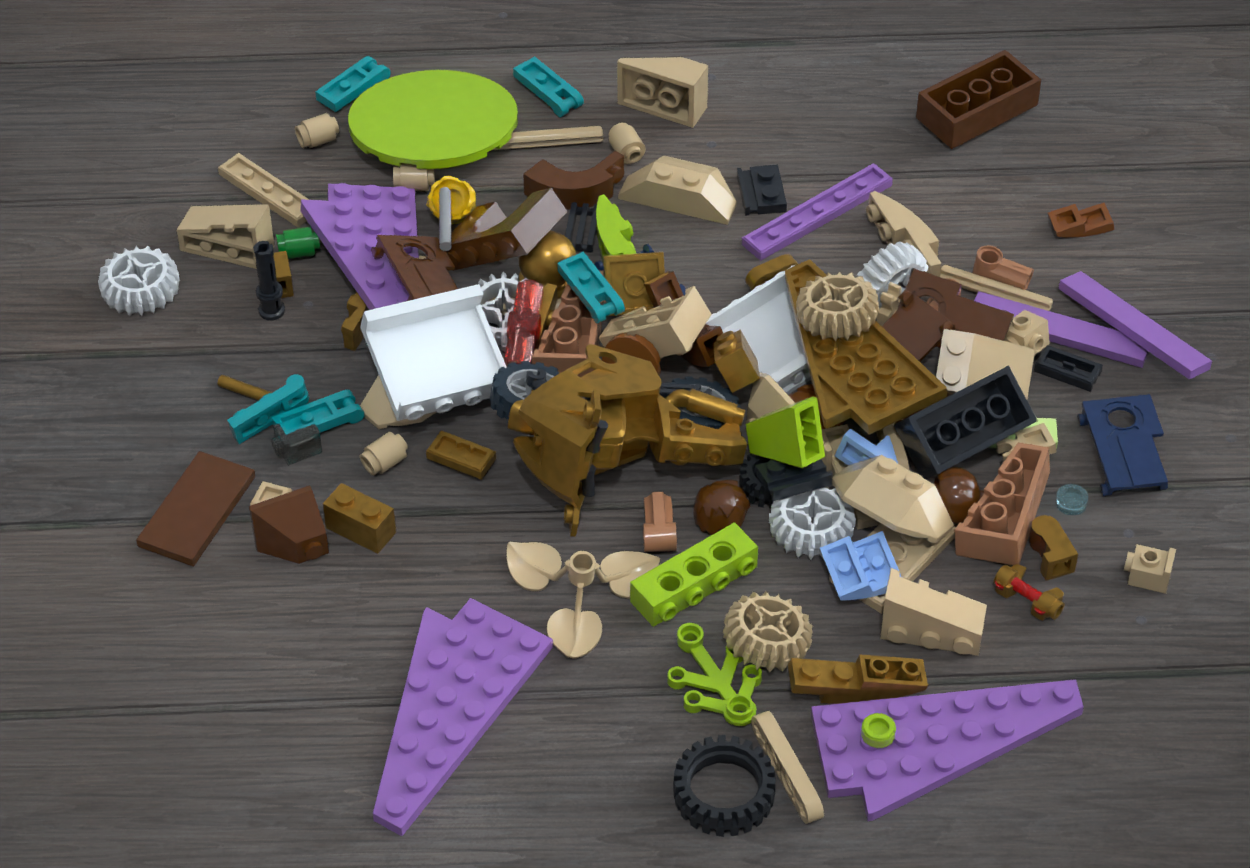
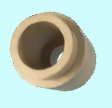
[295,113,339,148]
[609,123,646,164]
[393,163,435,191]
[360,432,408,476]

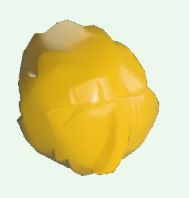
[426,176,476,224]

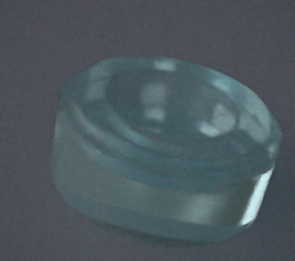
[1055,484,1089,515]

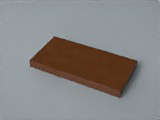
[136,451,255,567]

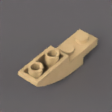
[866,191,941,277]

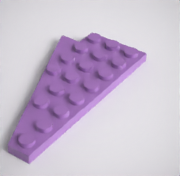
[300,183,419,310]
[373,598,553,836]
[811,679,1084,821]

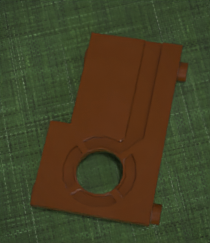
[371,235,458,302]
[897,269,1014,348]
[882,289,955,362]

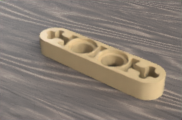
[751,711,824,824]

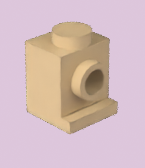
[1124,544,1176,594]

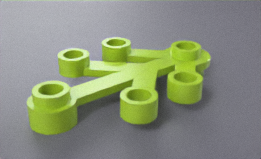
[667,623,762,726]

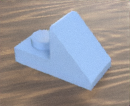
[835,429,898,465]

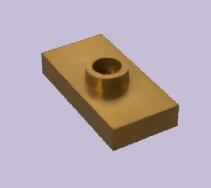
[528,283,558,350]
[426,430,496,480]

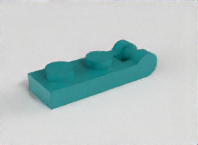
[315,56,391,112]
[513,56,584,117]
[557,251,625,324]
[227,374,309,444]
[272,390,365,446]

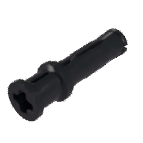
[253,241,285,321]

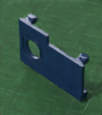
[1077,394,1168,496]

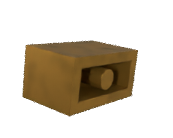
[714,329,760,393]
[323,483,396,554]

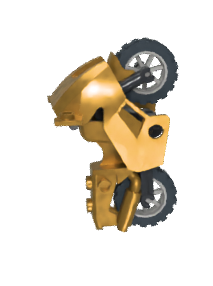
[490,344,747,537]

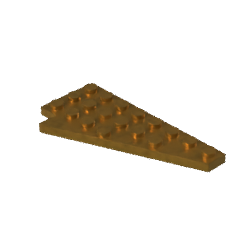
[785,259,947,434]

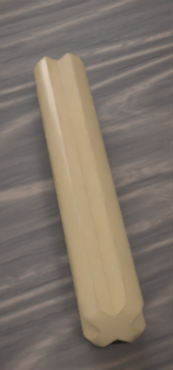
[493,126,603,150]
[940,265,1053,311]

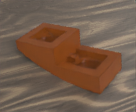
[1048,203,1115,237]

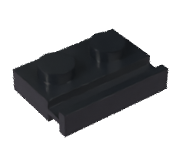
[737,164,787,216]
[755,459,832,501]

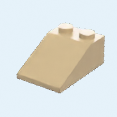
[617,57,708,128]
[936,329,1035,399]

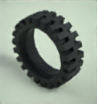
[673,735,776,837]

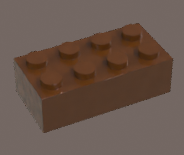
[916,50,1041,149]

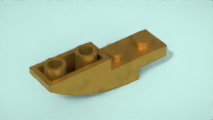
[788,654,928,704]

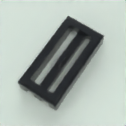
[565,202,597,252]
[1034,345,1103,392]

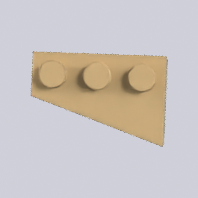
[177,204,275,269]
[599,286,712,359]
[880,568,987,656]

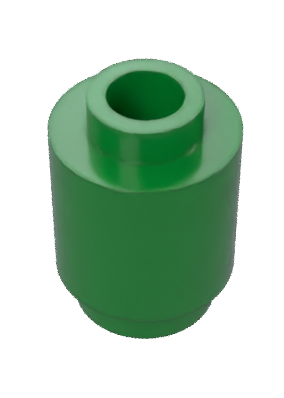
[276,226,320,259]

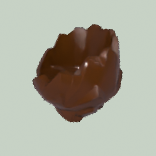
[693,480,750,535]

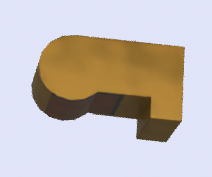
[1029,515,1078,581]

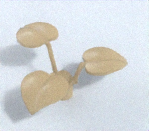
[506,541,660,659]

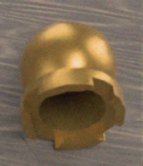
[519,230,576,299]

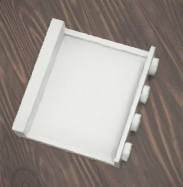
[706,265,812,395]
[360,284,506,421]

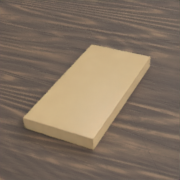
[829,523,956,614]

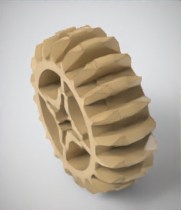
[796,272,879,341]
[723,591,813,672]

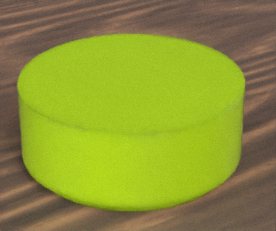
[861,713,896,748]

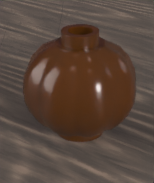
[933,468,984,527]

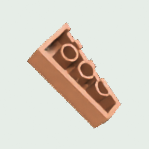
[532,271,605,377]
[954,442,1050,565]

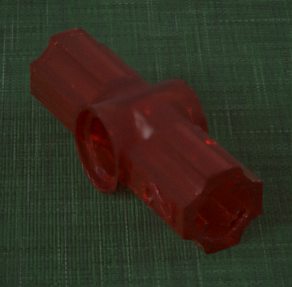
[504,279,544,367]

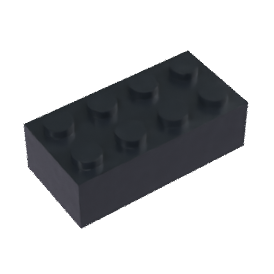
[894,365,1038,479]

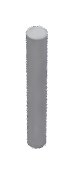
[439,187,451,251]

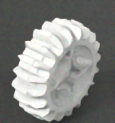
[857,241,929,309]
[98,245,180,316]
[478,272,541,352]
[769,486,856,560]

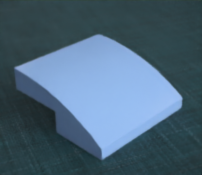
[820,531,902,601]

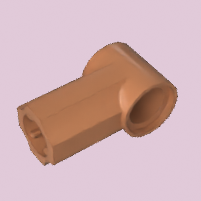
[972,245,1034,290]
[643,492,677,552]

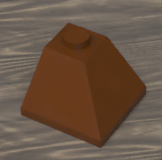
[249,485,329,564]

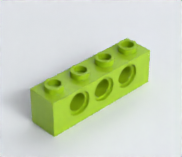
[630,522,758,627]

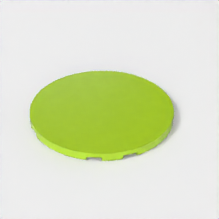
[348,70,518,169]

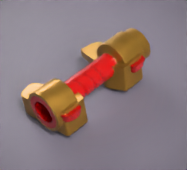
[994,564,1065,621]

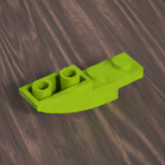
[596,194,636,262]

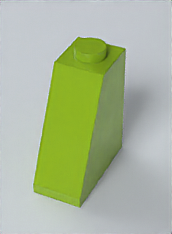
[746,397,825,468]

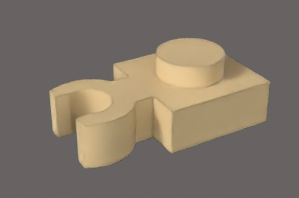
[877,282,902,326]
[996,423,1056,462]

